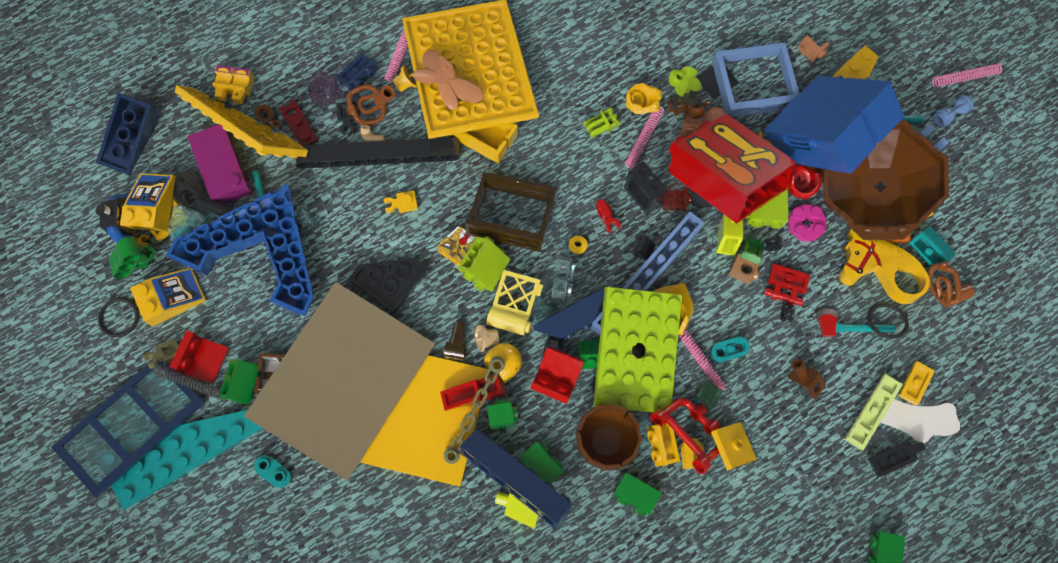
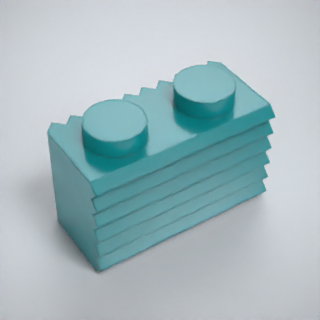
[910,226,956,271]

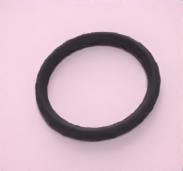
[98,298,139,337]
[867,303,909,339]

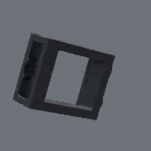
[624,161,668,216]

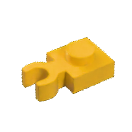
[384,190,418,213]

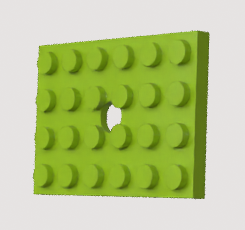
[593,287,682,412]

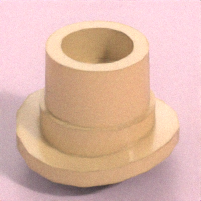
[475,325,499,352]

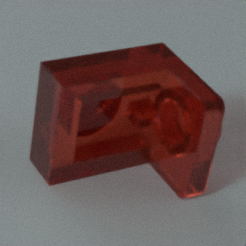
[663,187,691,211]

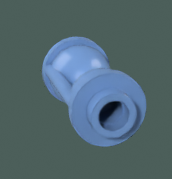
[933,95,974,127]

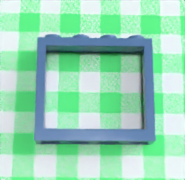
[712,42,800,118]

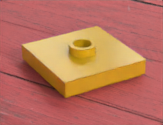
[711,422,757,471]

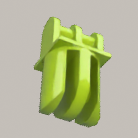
[583,108,621,138]

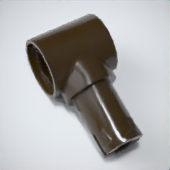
[444,321,466,361]

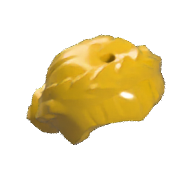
[626,83,662,114]

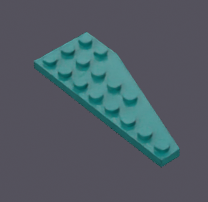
[97,410,264,510]

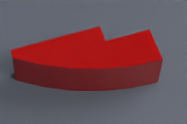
[440,374,507,411]

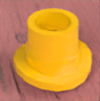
[393,65,417,92]

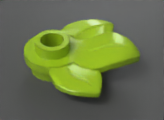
[669,66,702,100]

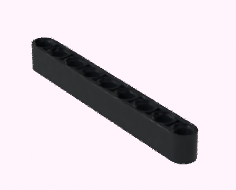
[296,138,460,169]

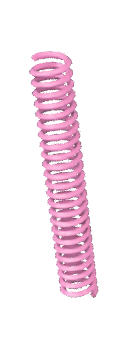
[385,29,408,82]
[932,63,1002,87]
[625,107,664,169]
[678,330,726,392]

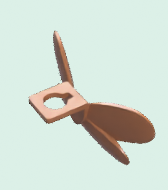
[413,50,483,110]

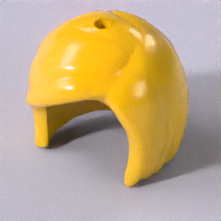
[484,343,522,384]

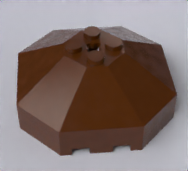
[823,120,949,240]

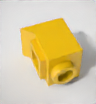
[681,438,704,469]

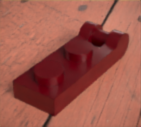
[278,99,319,145]

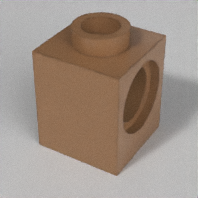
[728,254,760,285]

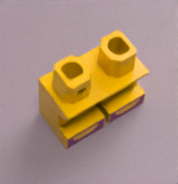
[212,65,255,104]

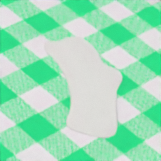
[881,399,960,443]

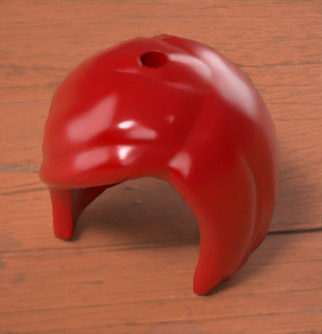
[788,164,822,199]

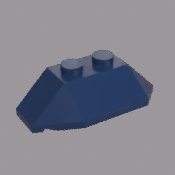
[530,289,604,340]

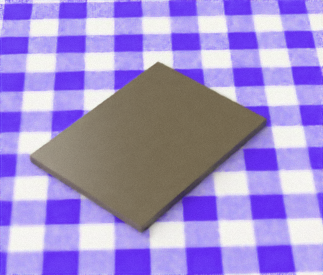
[244,282,435,481]

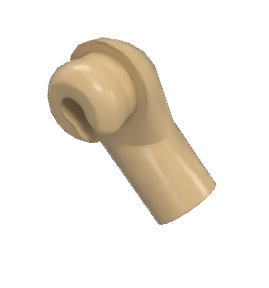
[360,125,385,142]

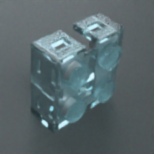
[551,256,575,306]

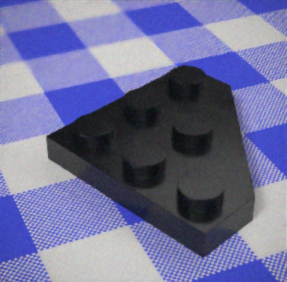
[348,257,430,314]

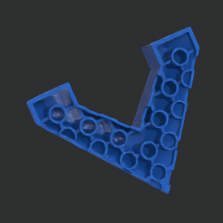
[166,183,314,316]

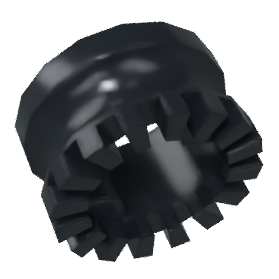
[764,237,782,251]
[780,304,794,322]

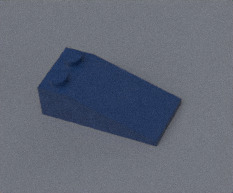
[96,93,162,175]

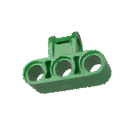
[109,237,156,279]

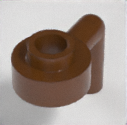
[255,105,280,132]

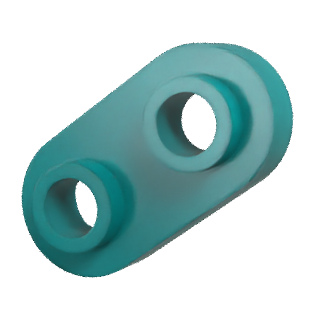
[710,337,750,363]
[254,455,292,488]

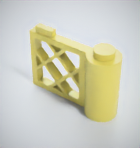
[487,270,543,336]

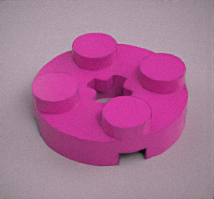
[787,205,827,242]

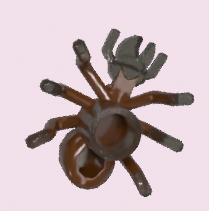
[664,90,713,120]

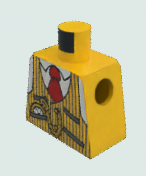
[437,226,475,266]

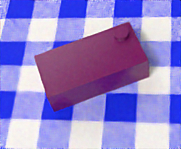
[187,124,253,205]

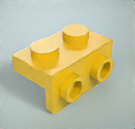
[647,423,680,466]

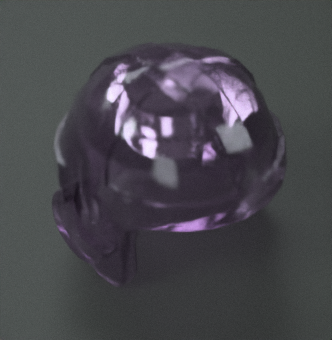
[307,71,340,105]

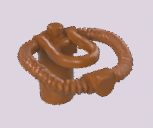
[346,84,395,126]
[927,261,975,307]

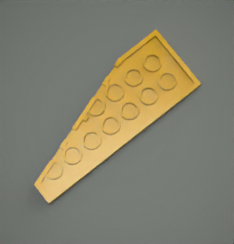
[175,85,308,158]

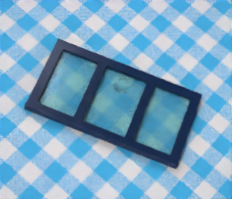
[51,362,205,498]

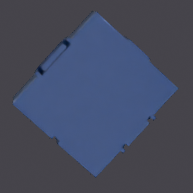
[763,75,905,174]

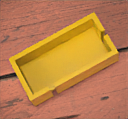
[448,123,518,164]

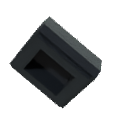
[633,235,655,260]

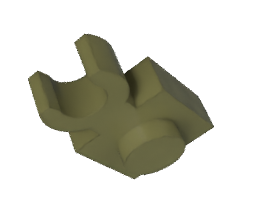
[143,339,179,369]

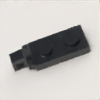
[868,441,926,478]

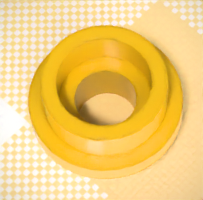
[568,236,587,254]

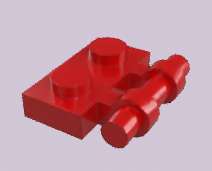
[764,263,810,306]

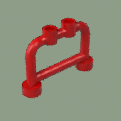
[650,398,720,474]

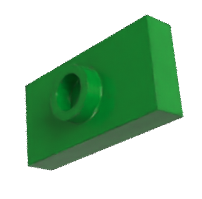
[741,237,764,265]

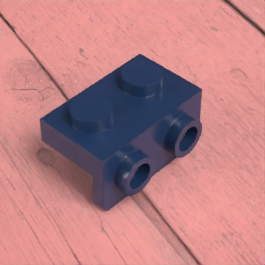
[336,53,378,91]

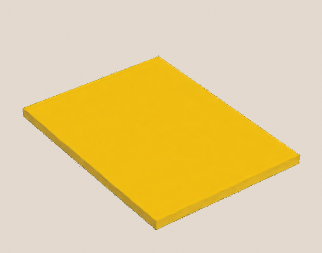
[402,0,539,139]
[360,355,488,487]

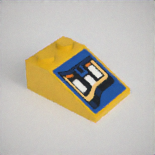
[120,173,176,232]
[130,268,207,326]

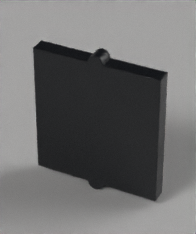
[696,66,739,100]

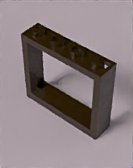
[466,172,557,252]

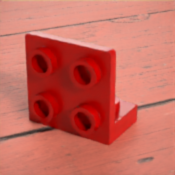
[169,330,229,384]
[530,346,584,404]

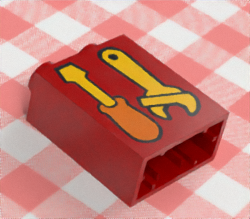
[669,114,796,224]

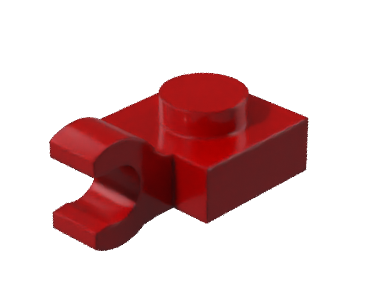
[595,199,621,234]

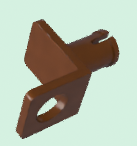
[788,359,826,399]

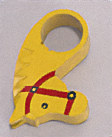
[839,229,930,304]

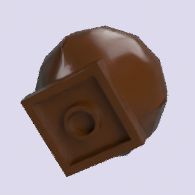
[575,404,642,471]

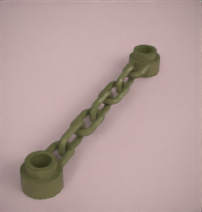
[443,356,505,464]

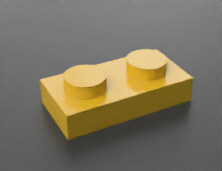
[898,361,935,406]

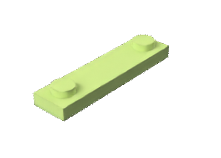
[844,373,903,451]

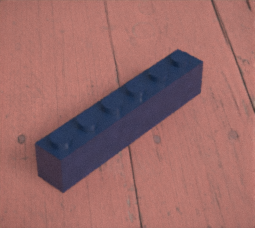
[460,429,572,530]

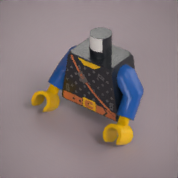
[95,194,149,245]

